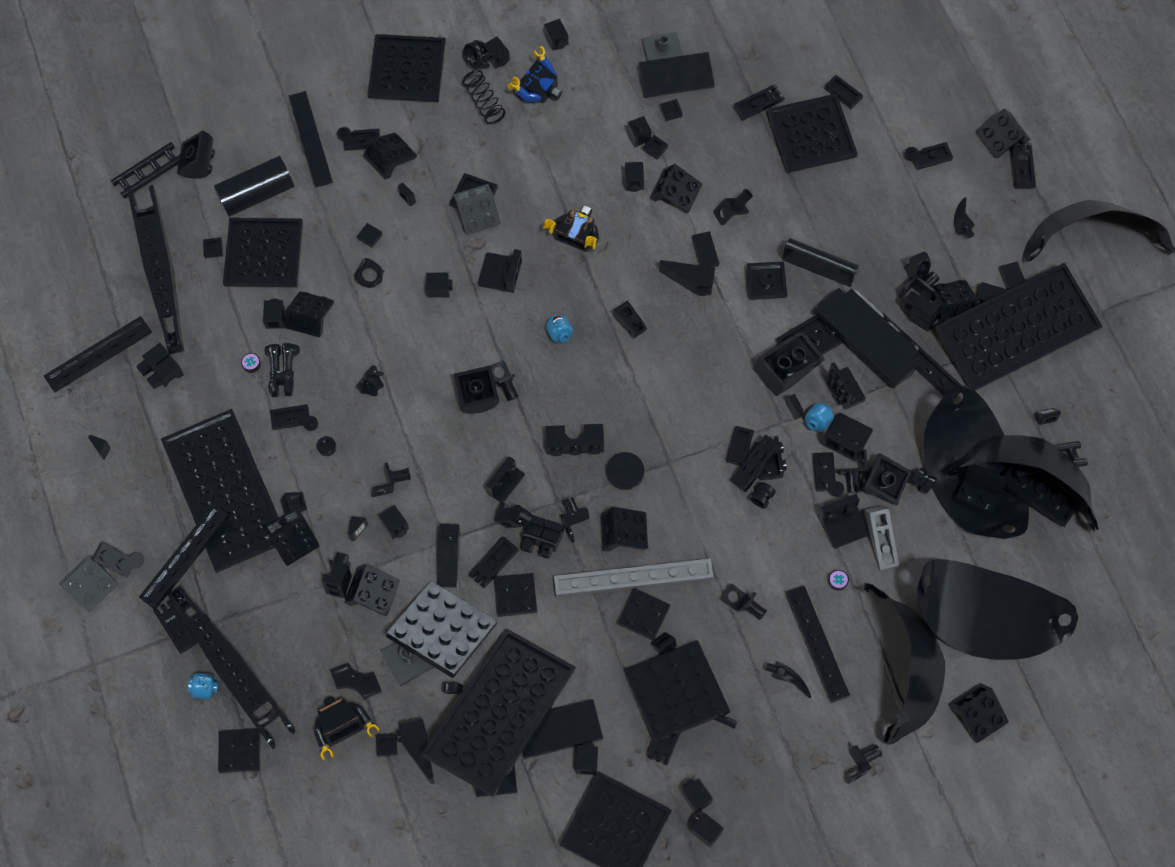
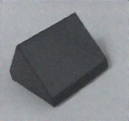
[651,632,677,655]

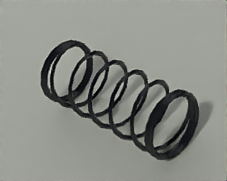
[462,70,506,124]

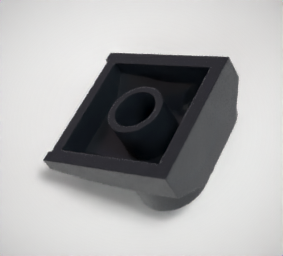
[862,453,913,505]

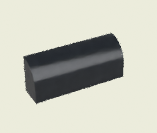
[214,156,295,217]
[782,238,859,287]

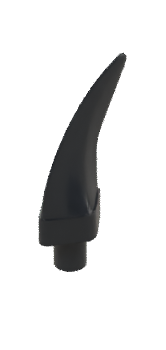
[954,197,975,238]
[765,661,811,698]

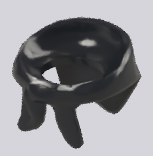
[463,40,492,69]
[354,258,385,288]
[356,365,384,397]

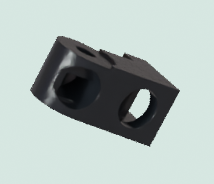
[904,251,931,280]
[613,300,647,339]
[494,503,532,528]

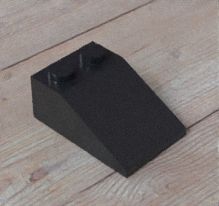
[754,331,825,396]

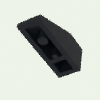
[659,260,715,296]
[437,524,461,588]
[396,719,435,784]

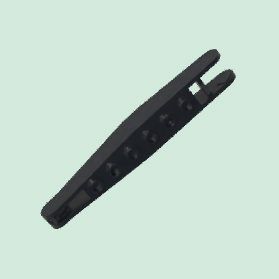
[128,185,184,354]
[167,586,296,749]

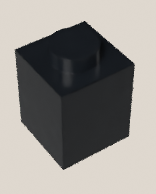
[544,18,569,51]
[483,36,510,69]
[627,116,651,147]
[625,162,644,192]
[426,272,453,298]
[263,299,286,329]
[378,505,409,539]
[576,743,598,775]
[681,778,713,814]
[690,812,724,848]

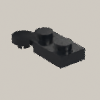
[337,127,380,150]
[904,142,953,170]
[270,404,318,431]
[813,452,844,497]
[91,542,144,578]

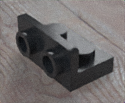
[754,436,787,481]
[486,456,525,503]

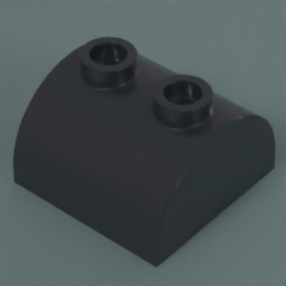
[177,130,215,178]
[453,365,499,414]

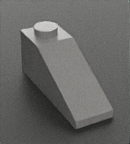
[864,506,899,570]

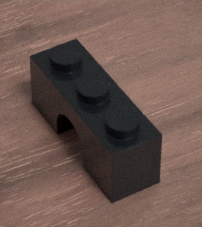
[546,424,604,456]

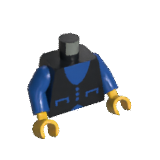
[507,46,562,103]

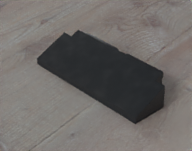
[814,288,919,388]

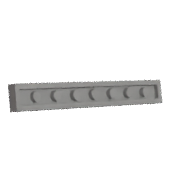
[554,558,713,597]

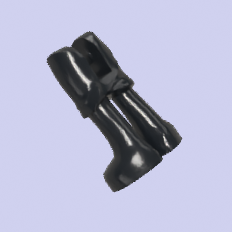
[264,343,300,397]

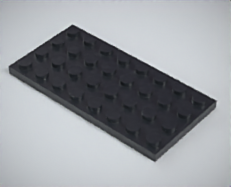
[935,263,1103,391]
[161,409,279,573]
[422,629,576,797]

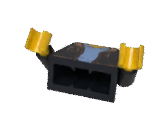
[543,206,599,252]
[314,697,379,761]

